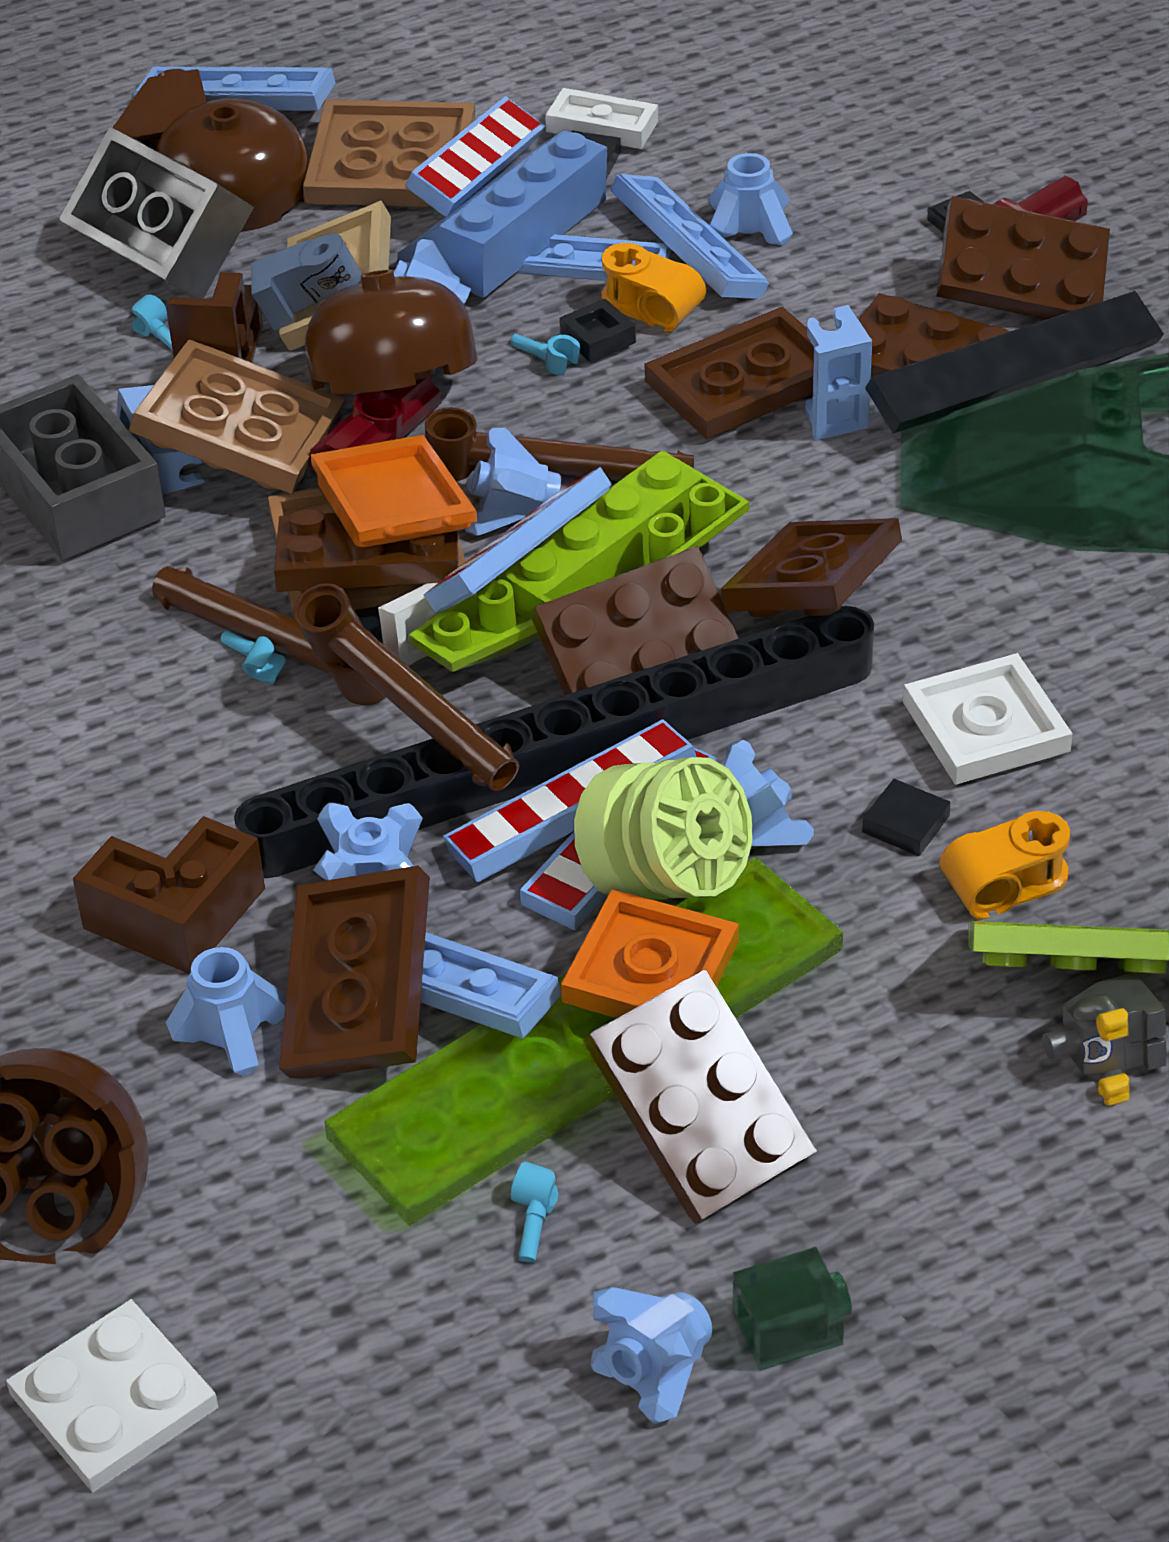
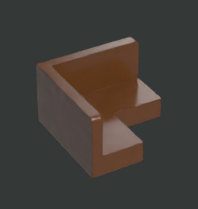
[166,272,263,363]
[73,816,265,974]

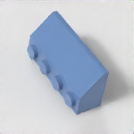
[398,130,607,298]

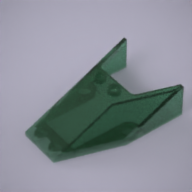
[901,353,1169,553]

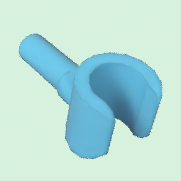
[132,294,172,350]
[511,334,580,375]
[221,630,287,684]
[511,1161,559,1263]

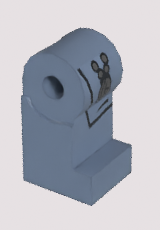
[251,234,362,331]

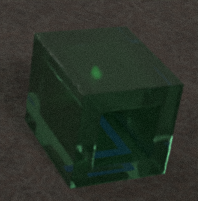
[732,1247,852,1371]

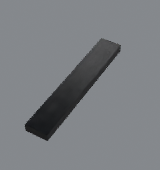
[865,291,1164,434]

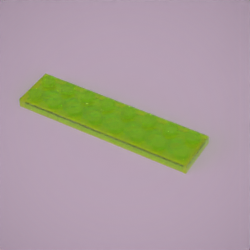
[324,857,843,1226]

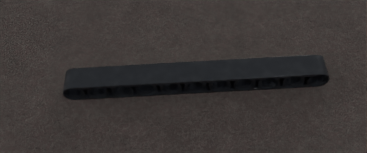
[234,606,874,878]

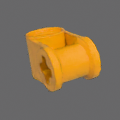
[601,243,706,332]
[939,810,1070,920]

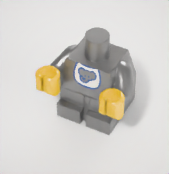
[1042,972,1166,1106]

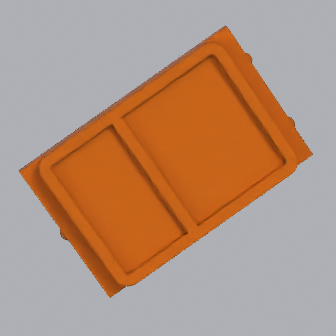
[311,435,477,547]

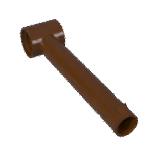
[425,407,694,482]
[152,566,385,705]
[294,584,519,791]

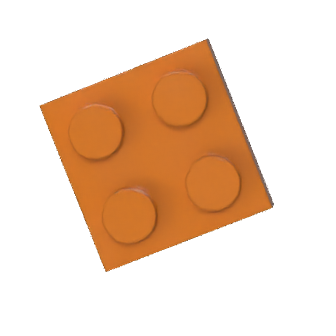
[561,889,739,1018]

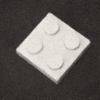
[903,653,1073,785]
[6,1299,219,1493]

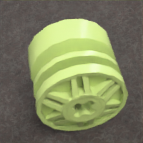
[574,757,753,900]

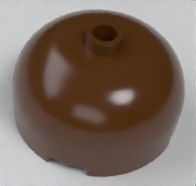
[155,99,309,232]
[305,269,478,394]
[0,1048,149,1264]

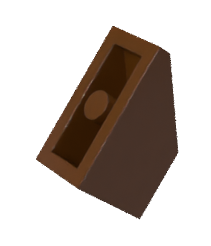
[112,68,207,150]

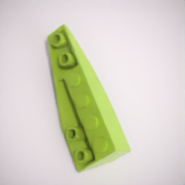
[409,450,749,672]

